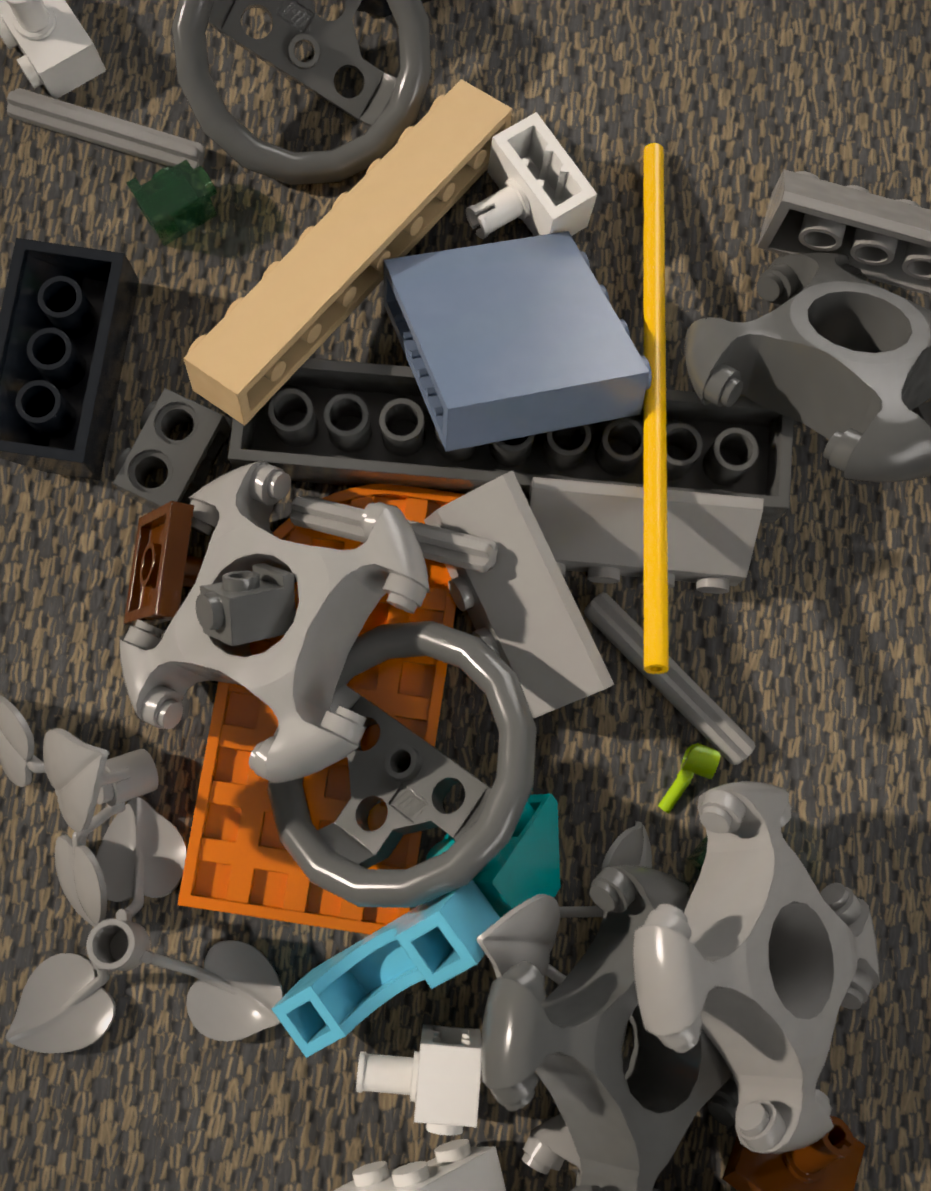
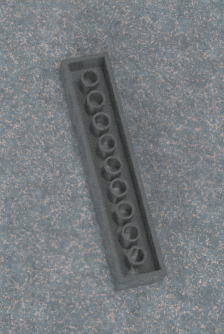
[228,358,794,524]

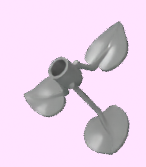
[0,695,158,927]
[6,797,284,1053]
[476,821,652,1048]

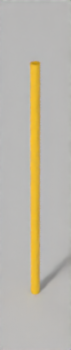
[643,143,669,674]

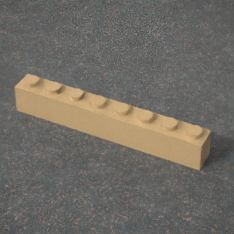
[183,79,512,426]

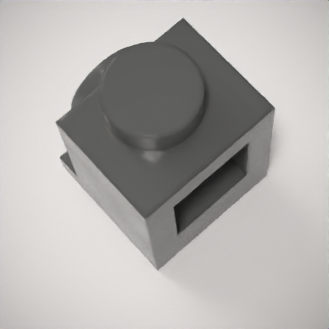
[196,563,296,646]

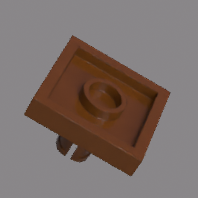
[123,501,204,626]
[722,1116,865,1191]

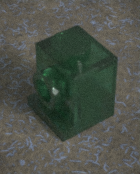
[126,159,217,246]

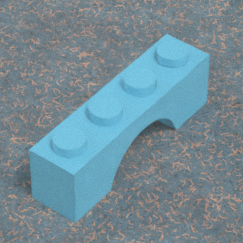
[272,879,500,1058]

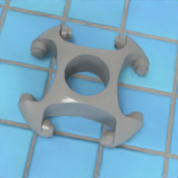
[119,461,430,784]
[633,781,880,1154]

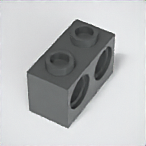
[113,388,232,510]

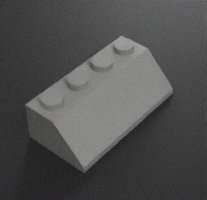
[757,169,931,296]
[424,470,614,718]
[527,477,764,594]

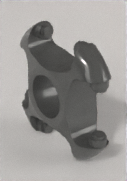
[684,252,931,483]
[481,865,738,1191]

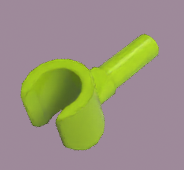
[658,743,721,814]

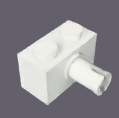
[0,0,106,99]
[466,112,597,239]
[356,1024,482,1135]

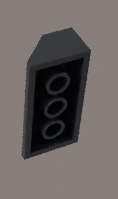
[0,238,139,480]

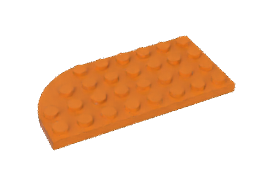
[177,484,465,935]

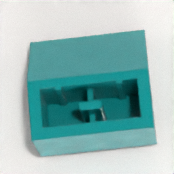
[426,794,561,918]

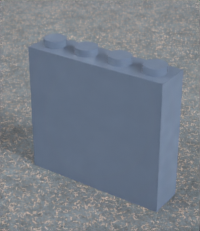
[384,231,652,452]

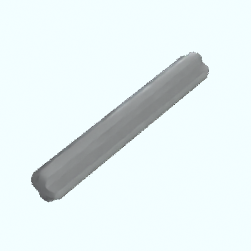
[7,88,205,174]
[290,495,498,573]
[584,592,756,765]

